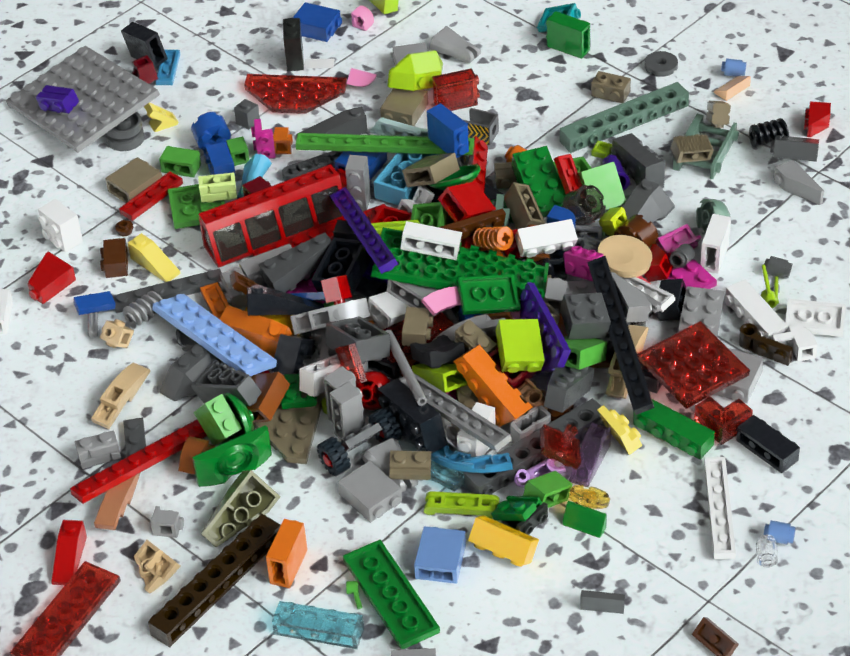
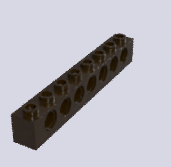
[148,514,281,648]

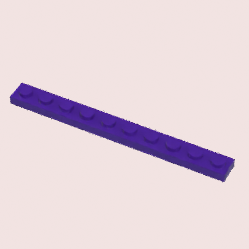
[330,187,398,274]

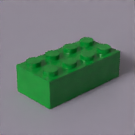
[511,146,570,217]

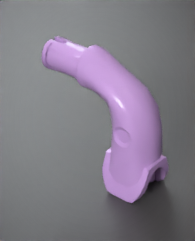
[514,453,566,487]

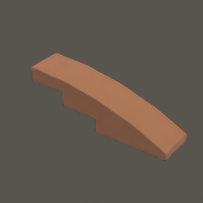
[94,472,141,530]

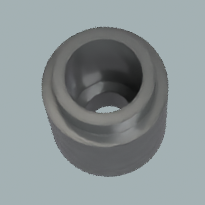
[670,244,695,268]
[764,256,793,278]

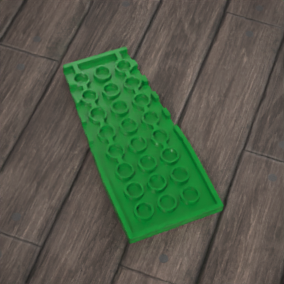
[371,227,549,300]

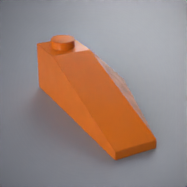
[220,305,293,358]

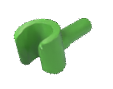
[346,581,362,609]

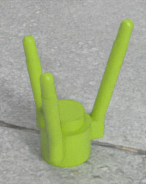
[760,264,779,308]

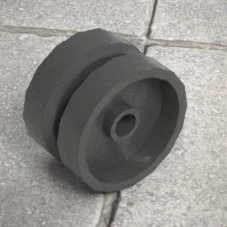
[106,112,144,151]

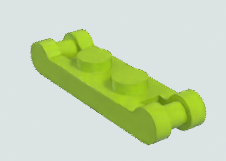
[424,491,500,519]

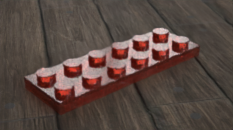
[9,561,121,656]

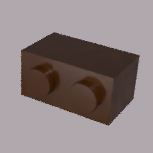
[100,238,128,278]

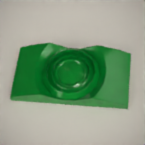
[192,425,272,487]

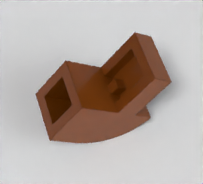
[178,436,215,474]

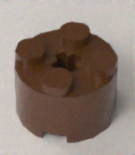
[614,214,659,249]

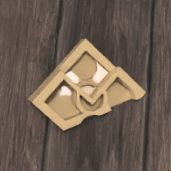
[134,540,181,593]

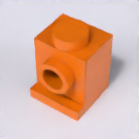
[273,127,293,154]

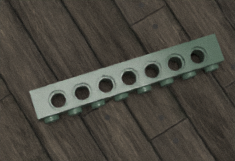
[560,82,689,153]

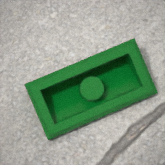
[563,501,607,538]

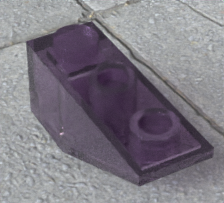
[569,423,611,487]

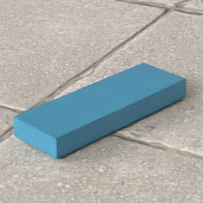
[156,50,180,85]

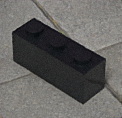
[736,415,800,473]

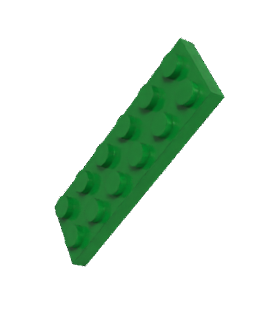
[343,539,440,649]

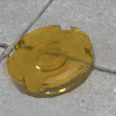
[569,485,610,509]

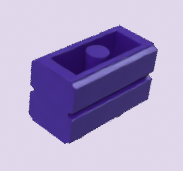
[36,85,79,114]

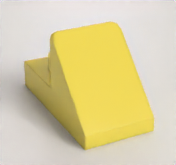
[144,102,179,132]

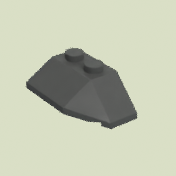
[160,343,227,401]

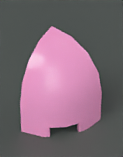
[351,5,374,31]
[346,68,377,87]

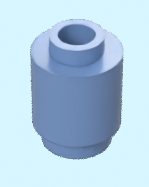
[721,58,747,77]
[764,520,796,545]

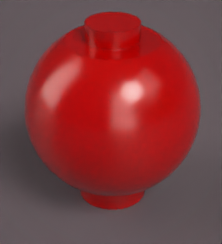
[355,371,390,411]

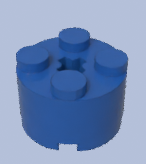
[191,112,231,153]

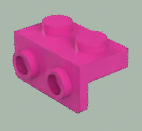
[251,119,276,159]
[656,224,702,259]
[564,246,603,281]

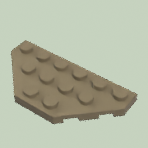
[256,391,325,464]

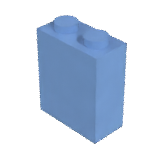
[414,526,466,584]

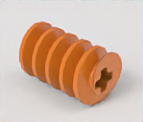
[473,226,514,251]

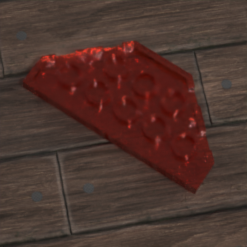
[244,74,347,114]

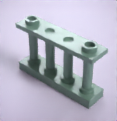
[673,114,739,179]

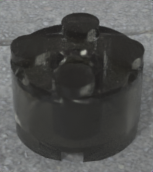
[561,185,606,226]

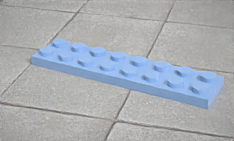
[152,294,277,376]

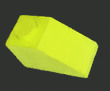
[599,207,627,236]

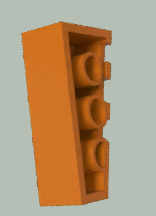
[454,344,532,427]

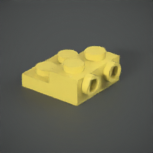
[597,405,642,455]

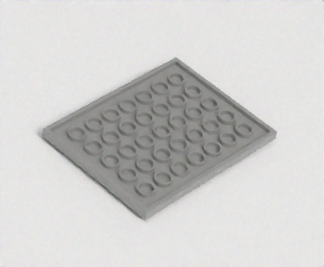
[6,45,160,153]

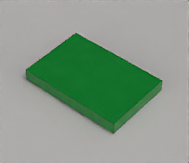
[456,274,521,315]

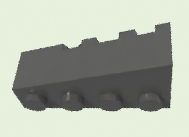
[611,133,665,189]
[259,233,332,292]
[191,360,262,406]
[544,366,595,413]

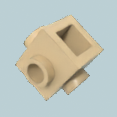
[100,319,134,348]

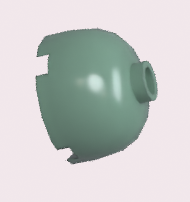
[696,199,730,235]

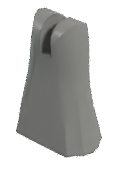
[429,26,481,64]
[363,438,418,493]

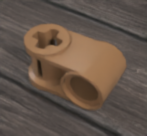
[513,378,548,410]

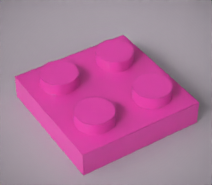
[664,259,717,289]

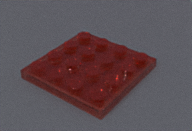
[638,321,750,409]

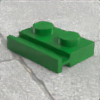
[491,496,542,521]

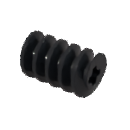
[749,118,789,147]

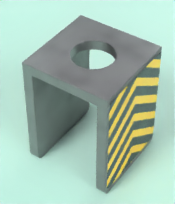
[463,108,499,145]

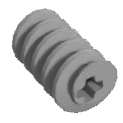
[123,291,163,329]

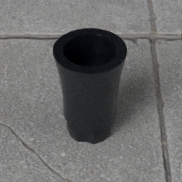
[354,276,388,302]

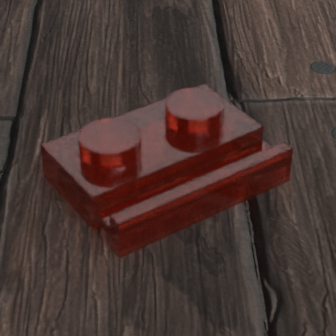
[335,343,367,384]

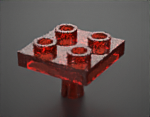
[540,424,581,469]

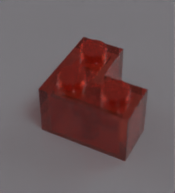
[694,396,753,445]

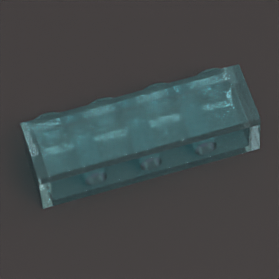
[272,601,364,649]

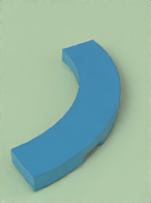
[431,446,513,473]

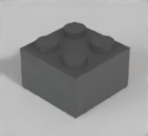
[560,293,611,340]

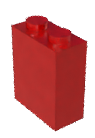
[438,181,496,222]

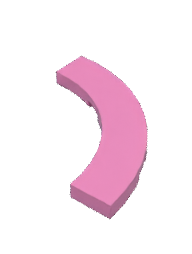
[421,286,520,319]

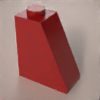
[28,251,76,304]

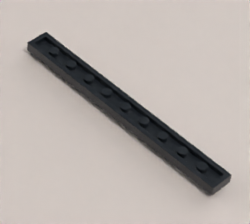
[587,256,655,415]

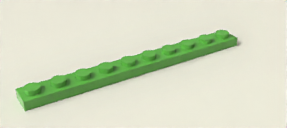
[296,133,474,155]

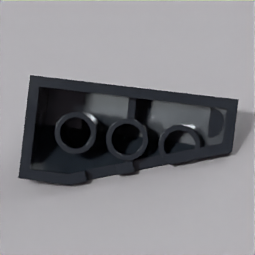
[246,285,324,316]

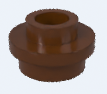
[115,220,134,236]

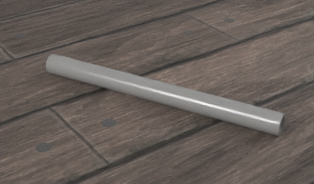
[386,330,427,406]

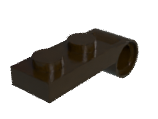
[739,323,793,366]

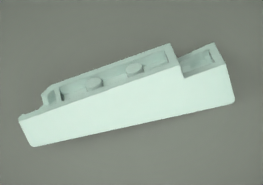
[370,117,428,137]

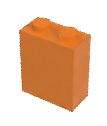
[266,519,307,588]

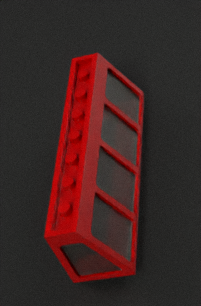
[198,164,344,268]

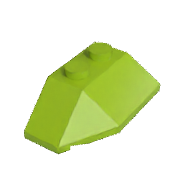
[387,50,443,91]

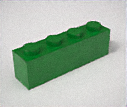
[633,399,715,460]

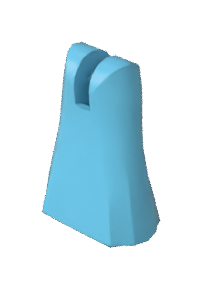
[237,154,272,199]

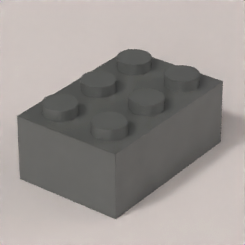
[326,316,390,365]

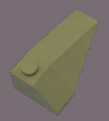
[200,470,281,547]

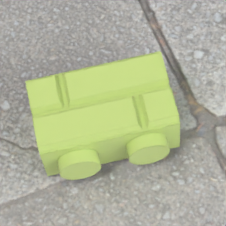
[198,172,237,203]

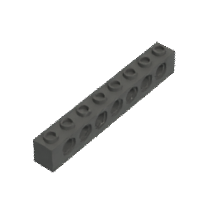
[464,398,605,495]

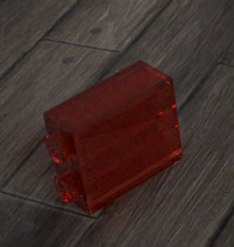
[432,68,480,111]

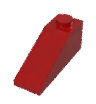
[52,520,87,586]

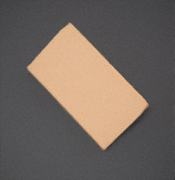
[714,76,751,101]

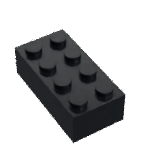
[378,378,447,454]

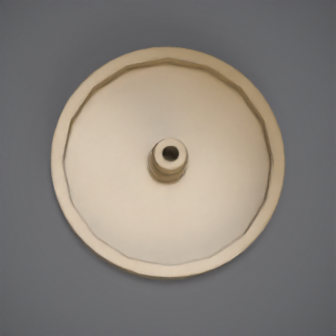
[597,235,652,278]

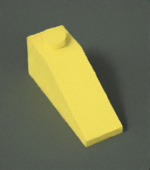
[127,233,181,282]

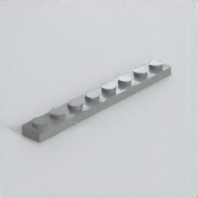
[399,374,512,452]

